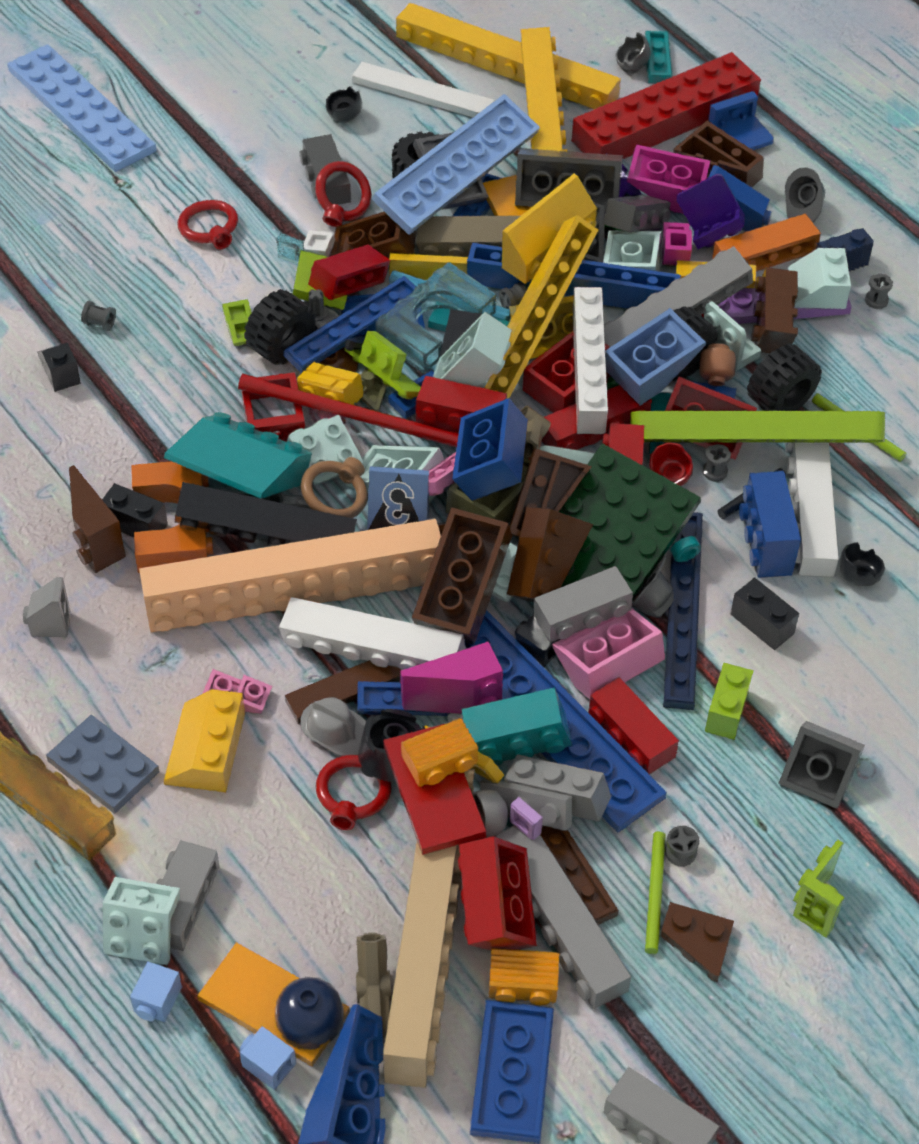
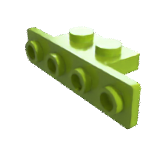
[345,331,421,399]

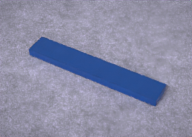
[284,276,422,373]

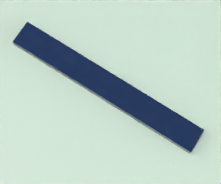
[663,512,703,710]

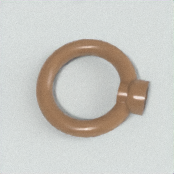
[301,457,368,518]

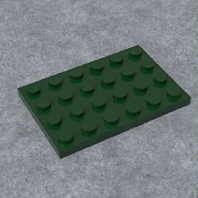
[559,443,701,602]

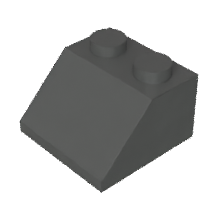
[778,721,865,809]

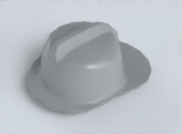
[300,697,366,756]

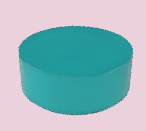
[670,536,701,562]

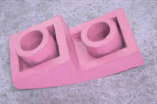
[202,669,272,714]

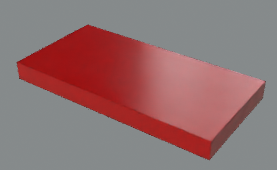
[383,724,486,855]

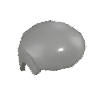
[472,789,508,839]

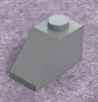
[23,577,71,637]

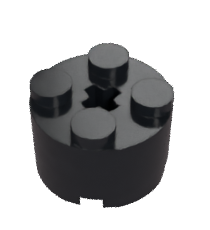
[358,709,425,782]

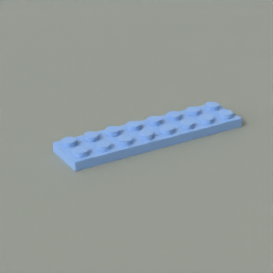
[7,44,157,172]
[372,94,540,235]

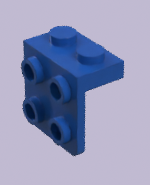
[709,91,774,150]

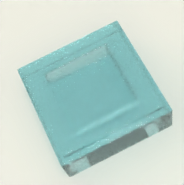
[276,233,304,265]

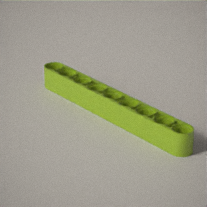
[630,411,885,443]

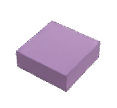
[510,797,543,840]

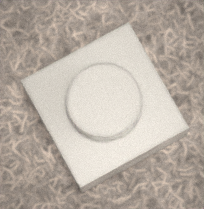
[301,230,335,257]

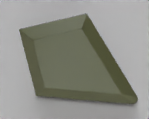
[360,369,388,412]

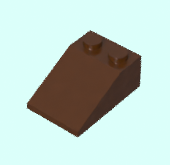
[330,212,418,269]
[69,465,126,573]

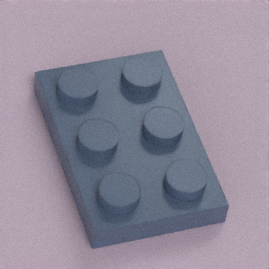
[46,714,160,814]

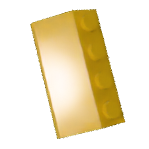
[502,174,597,284]

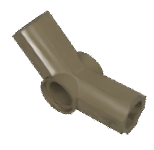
[521,405,551,458]
[356,933,391,1039]

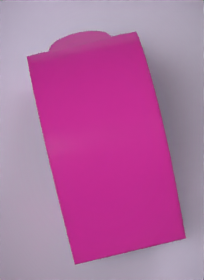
[662,222,692,266]

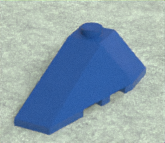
[298,1004,386,1144]

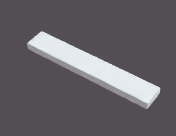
[352,62,494,118]

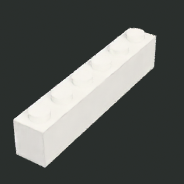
[573,287,608,434]
[785,443,839,577]
[279,597,466,670]

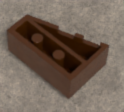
[673,121,764,188]
[506,507,593,602]

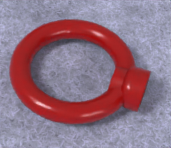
[315,161,372,227]
[177,200,238,250]
[315,755,392,830]

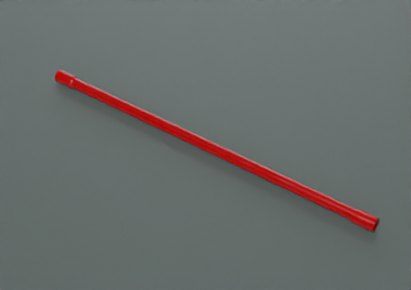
[238,374,530,459]

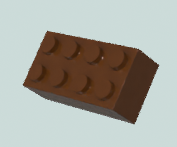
[412,507,513,645]

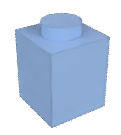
[130,961,182,1022]
[240,1026,296,1090]

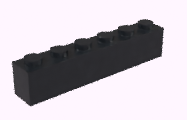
[175,482,357,547]

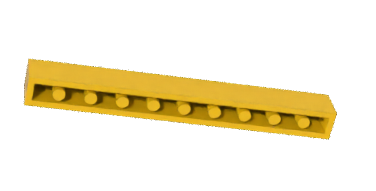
[396,3,621,109]

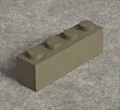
[416,216,520,257]

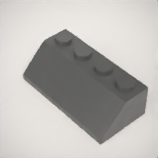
[515,148,623,212]

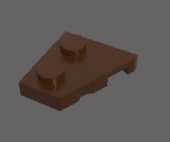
[660,902,734,982]

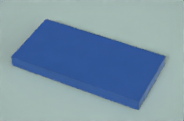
[470,1000,554,1144]

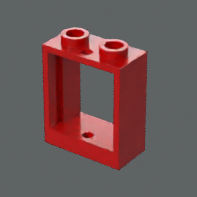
[241,372,305,442]

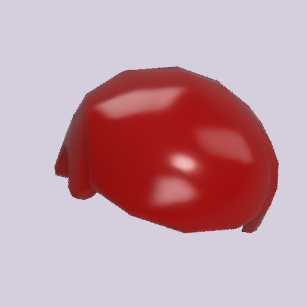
[649,442,693,486]

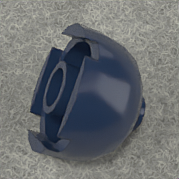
[275,977,344,1050]

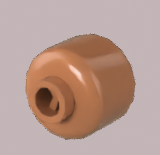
[699,343,736,386]

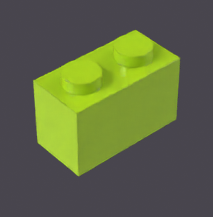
[705,662,754,740]

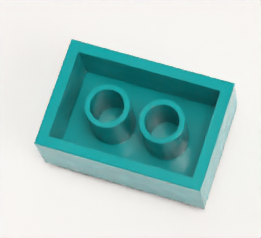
[462,687,572,766]

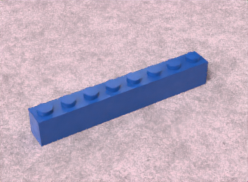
[467,243,681,309]

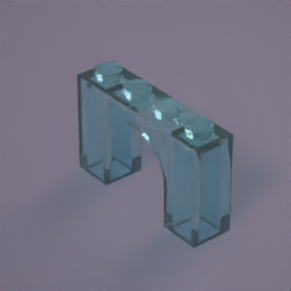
[375,262,496,374]

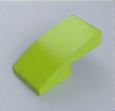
[222,299,252,346]

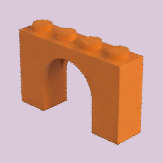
[131,461,214,573]

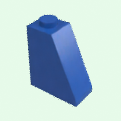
[708,165,772,231]

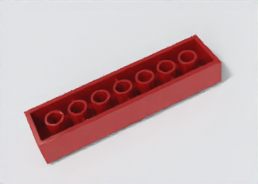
[571,52,761,159]

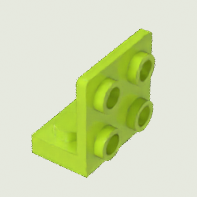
[793,839,844,938]

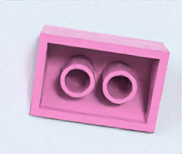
[552,608,665,699]

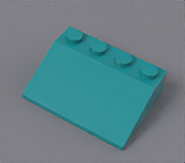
[164,412,312,499]

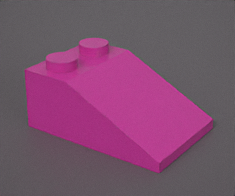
[627,145,710,214]
[400,641,503,714]

